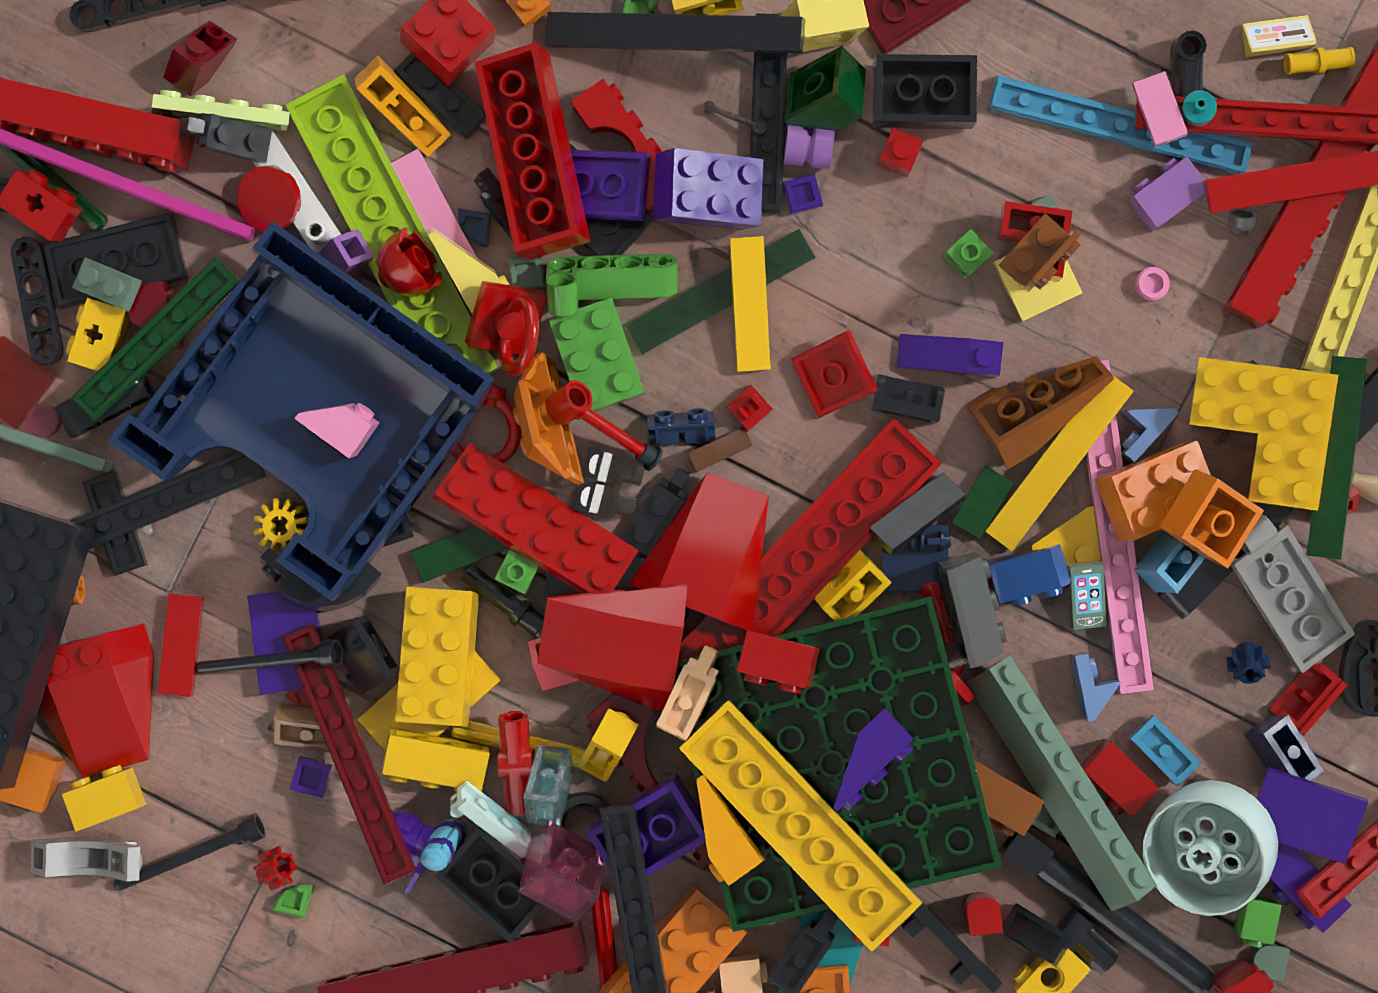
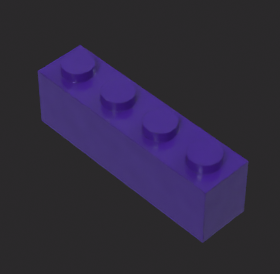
[1225,832,1352,933]

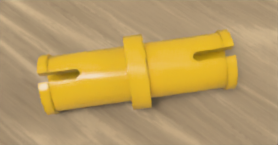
[1283,47,1355,75]

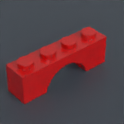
[571,79,662,214]

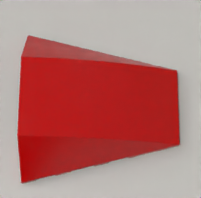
[628,472,769,631]
[537,584,687,712]

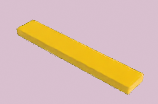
[985,376,1134,551]

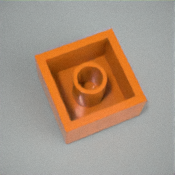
[1159,469,1264,569]

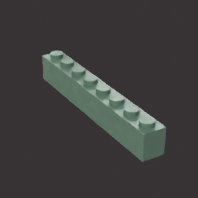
[966,655,1157,911]

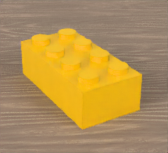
[395,587,479,727]

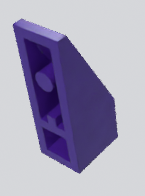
[896,334,1004,378]

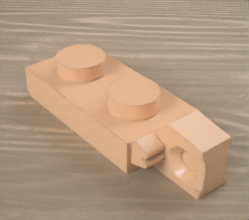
[656,645,720,741]

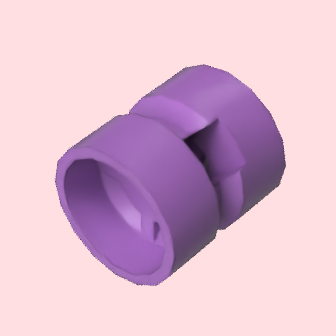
[783,125,835,170]

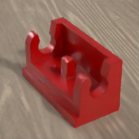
[1268,663,1348,736]

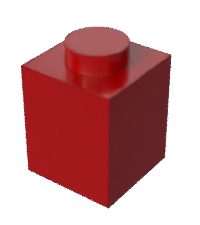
[877,128,924,177]

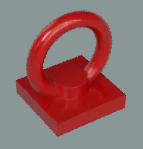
[464,281,547,376]

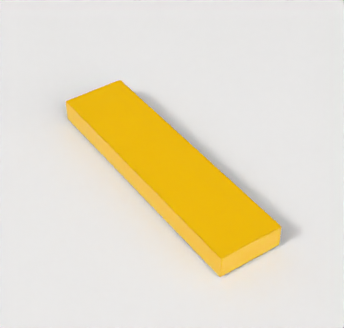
[729,236,771,372]

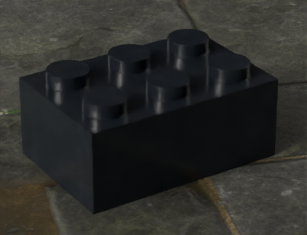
[873,54,977,129]
[435,826,558,943]

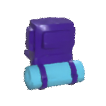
[393,809,467,895]

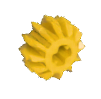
[253,498,308,553]

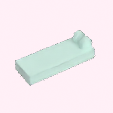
[450,780,531,859]

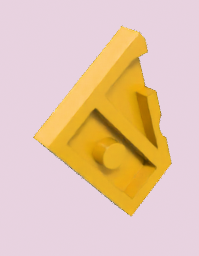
[1030,506,1101,569]

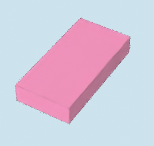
[1132,71,1188,147]

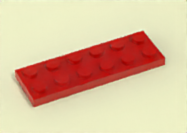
[433,443,639,594]

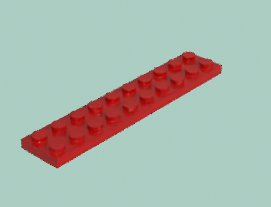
[678,418,942,661]

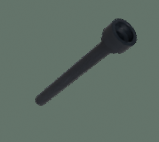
[195,640,343,674]
[113,813,266,891]

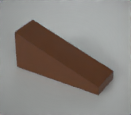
[688,427,753,472]

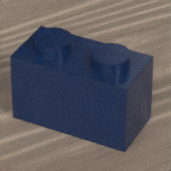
[1244,715,1324,781]

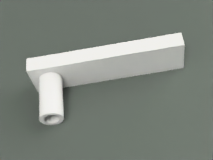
[253,131,342,253]

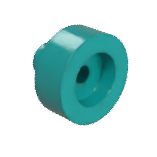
[1181,90,1217,126]

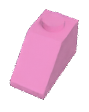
[295,403,379,458]

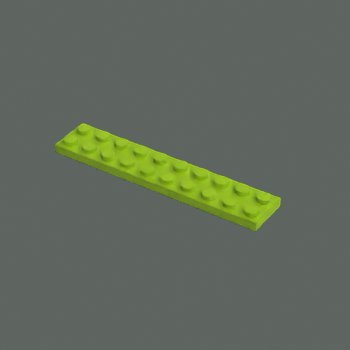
[285,74,498,374]

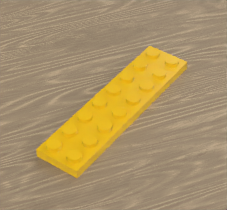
[679,700,922,952]

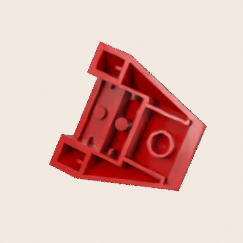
[38,623,154,778]

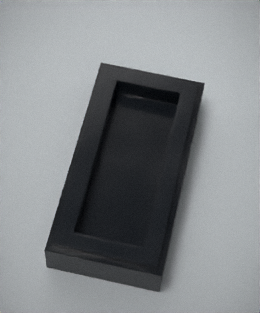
[1002,903,1074,967]

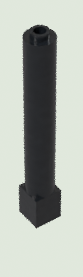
[998,831,1215,993]

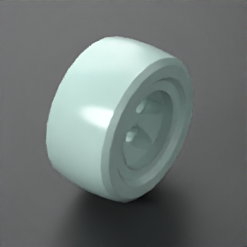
[1143,780,1278,916]

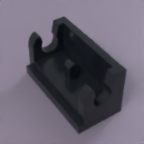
[871,374,945,423]

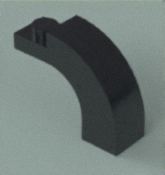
[260,547,382,611]

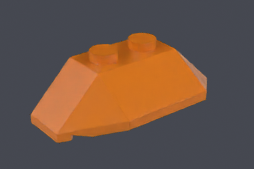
[513,352,584,485]

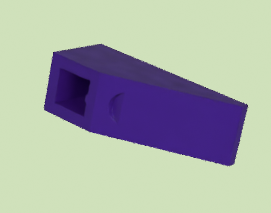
[834,708,914,811]

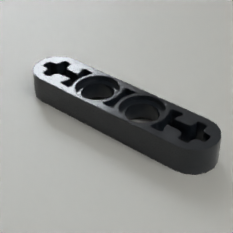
[11,237,64,365]

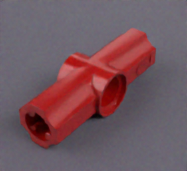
[497,711,536,815]

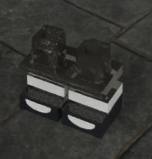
[574,447,645,517]

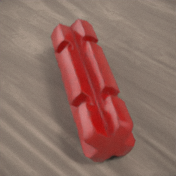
[920,582,955,646]

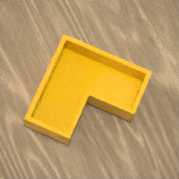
[1189,357,1338,511]

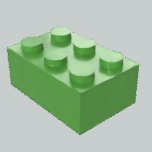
[548,297,645,412]

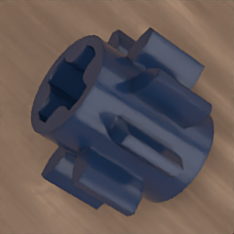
[1226,642,1271,684]

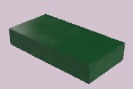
[951,466,1014,539]

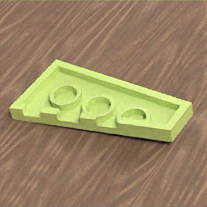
[151,90,290,131]

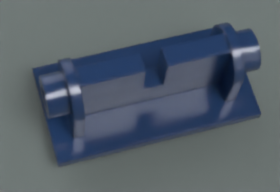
[648,408,716,446]

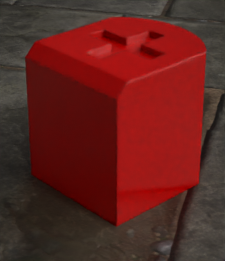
[962,892,1003,936]

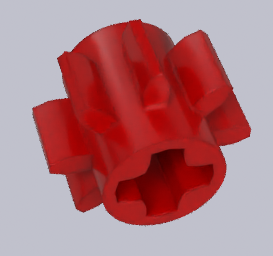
[253,846,297,891]

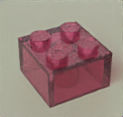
[519,820,604,922]

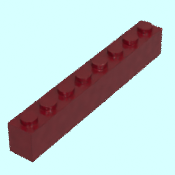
[317,920,589,993]

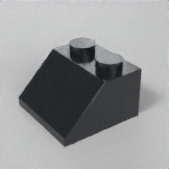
[328,615,399,694]

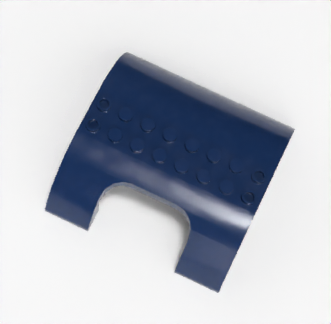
[108,221,494,601]

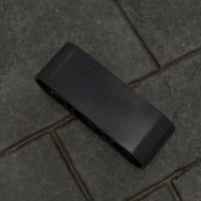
[55,375,155,438]

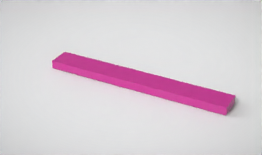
[0,129,256,242]

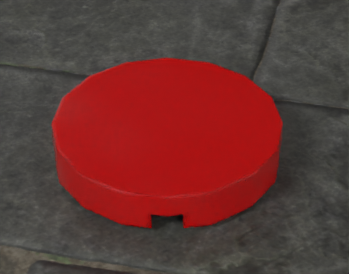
[237,165,301,232]

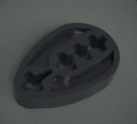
[1339,619,1378,717]

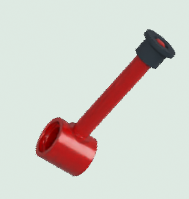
[545,380,663,471]

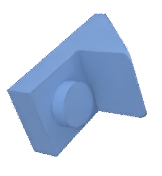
[1121,408,1179,463]
[1069,652,1121,722]

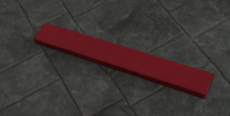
[282,624,417,885]

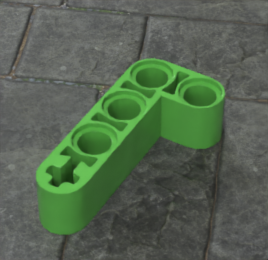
[546,254,678,317]

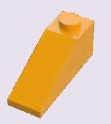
[354,55,451,157]
[696,775,765,886]

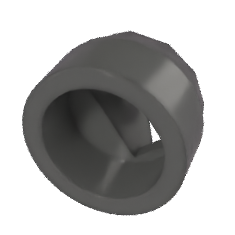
[1228,209,1257,236]

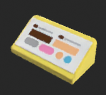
[1241,15,1317,57]

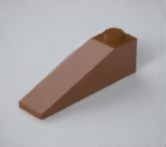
[967,356,1114,469]

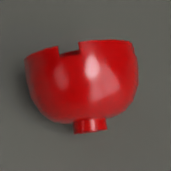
[377,227,442,297]

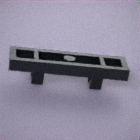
[902,902,1002,993]

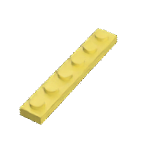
[1300,186,1378,374]

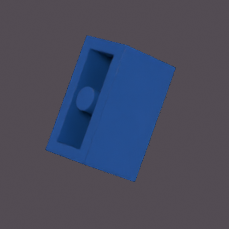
[989,544,1071,606]

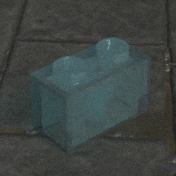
[524,745,574,827]

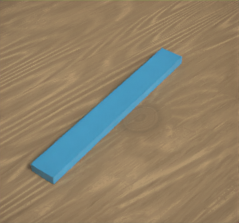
[987,75,1253,175]

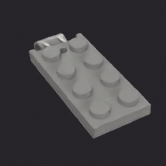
[1231,514,1355,673]

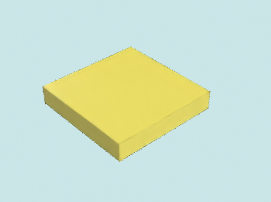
[993,256,1082,322]

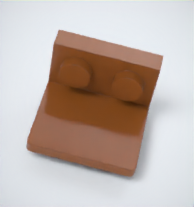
[998,213,1082,292]

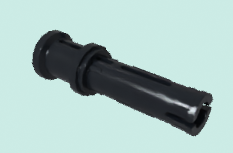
[461,563,544,640]

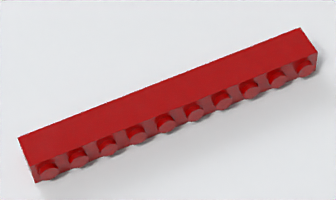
[1223,39,1378,328]

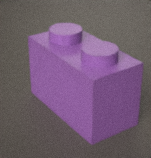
[1127,157,1205,232]

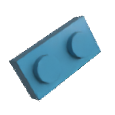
[1128,715,1201,786]

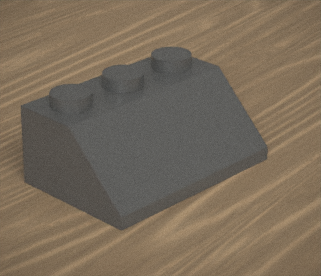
[937,552,1007,669]

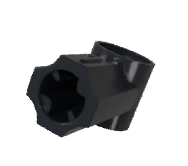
[1170,30,1207,97]
[1055,907,1120,975]

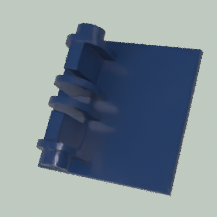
[882,525,951,591]

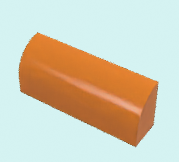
[0,747,67,813]

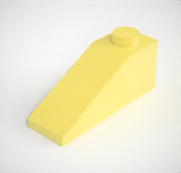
[427,227,510,314]

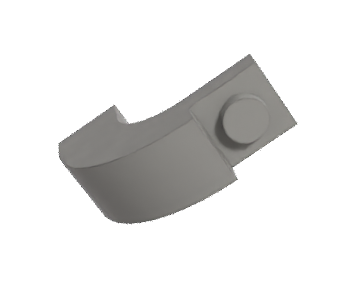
[30,837,143,882]

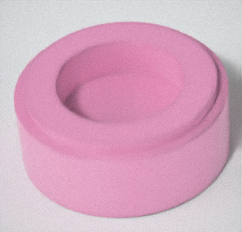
[1134,267,1170,301]

